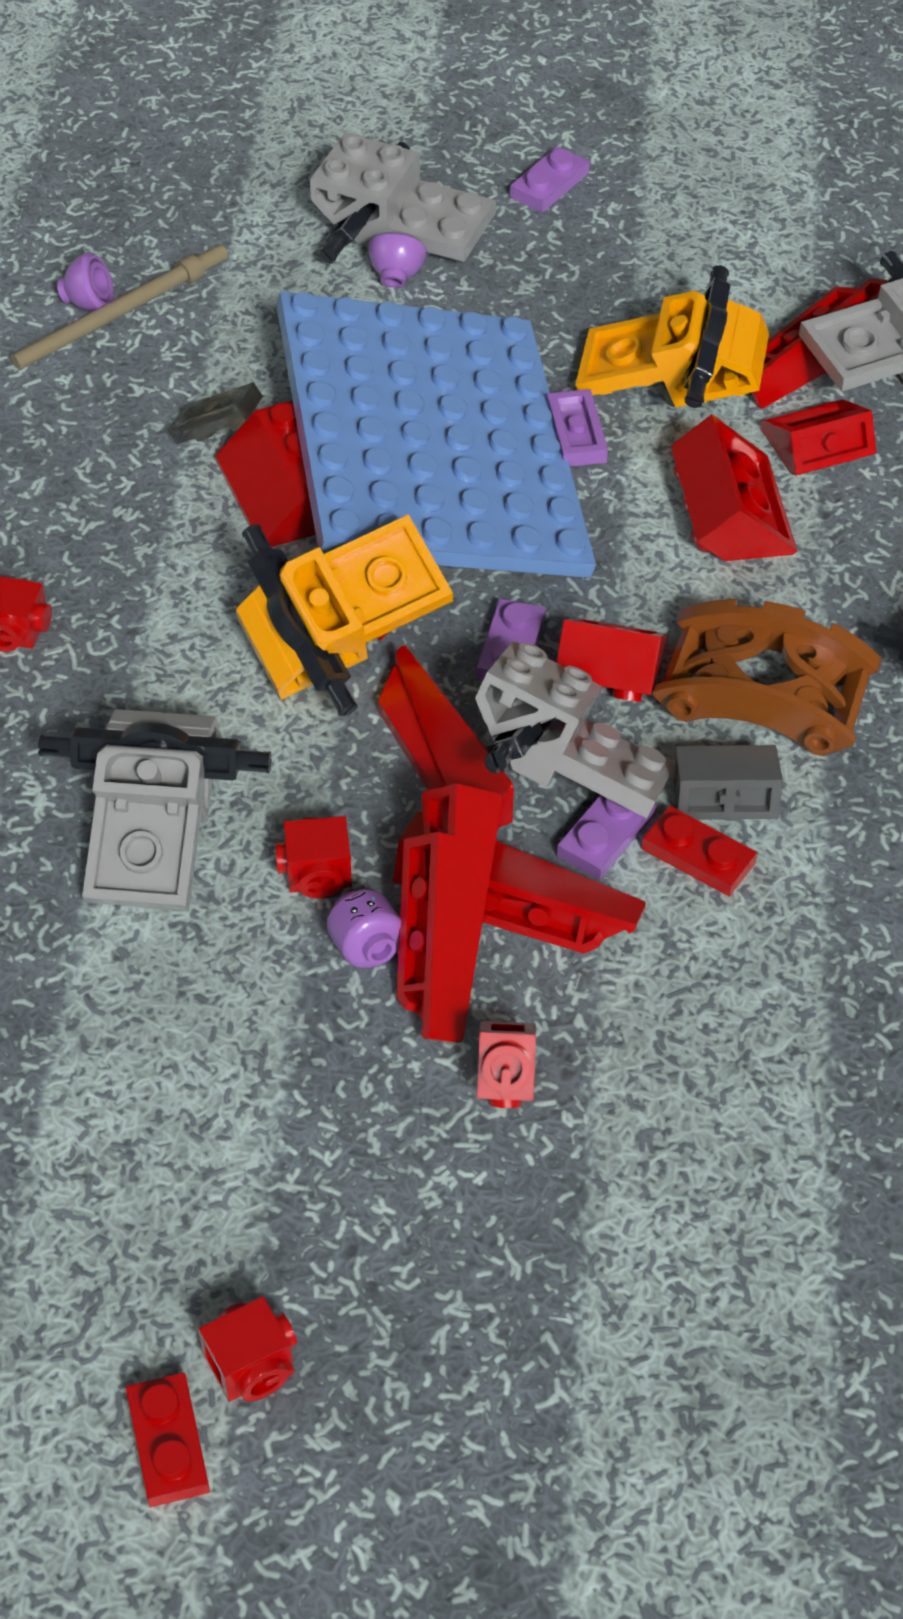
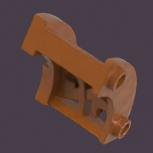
[652,599,882,756]

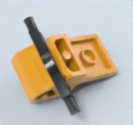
[575,265,769,408]
[236,514,453,716]

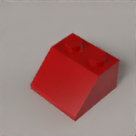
[556,617,668,702]

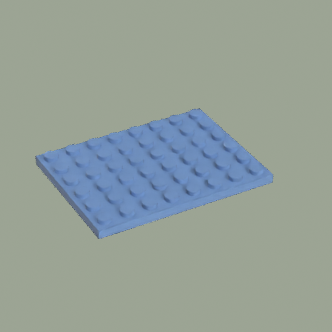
[276,291,596,577]

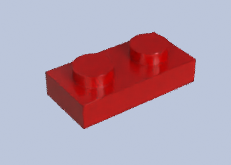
[642,806,758,897]
[125,1372,210,1508]

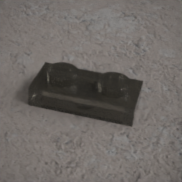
[168,382,263,444]

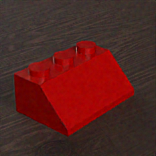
[215,400,316,548]
[671,414,798,561]

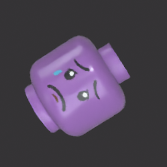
[327,889,401,968]

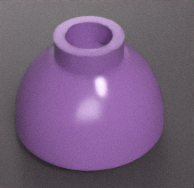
[369,232,427,288]
[57,252,114,312]

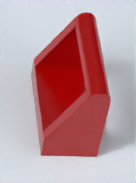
[761,399,877,476]

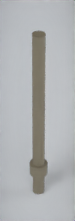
[10,244,228,370]

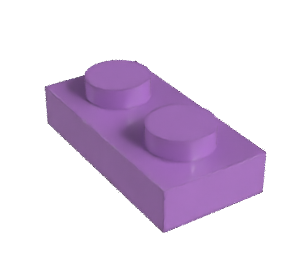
[510,146,590,213]
[547,389,608,466]
[476,599,546,680]
[557,795,656,880]

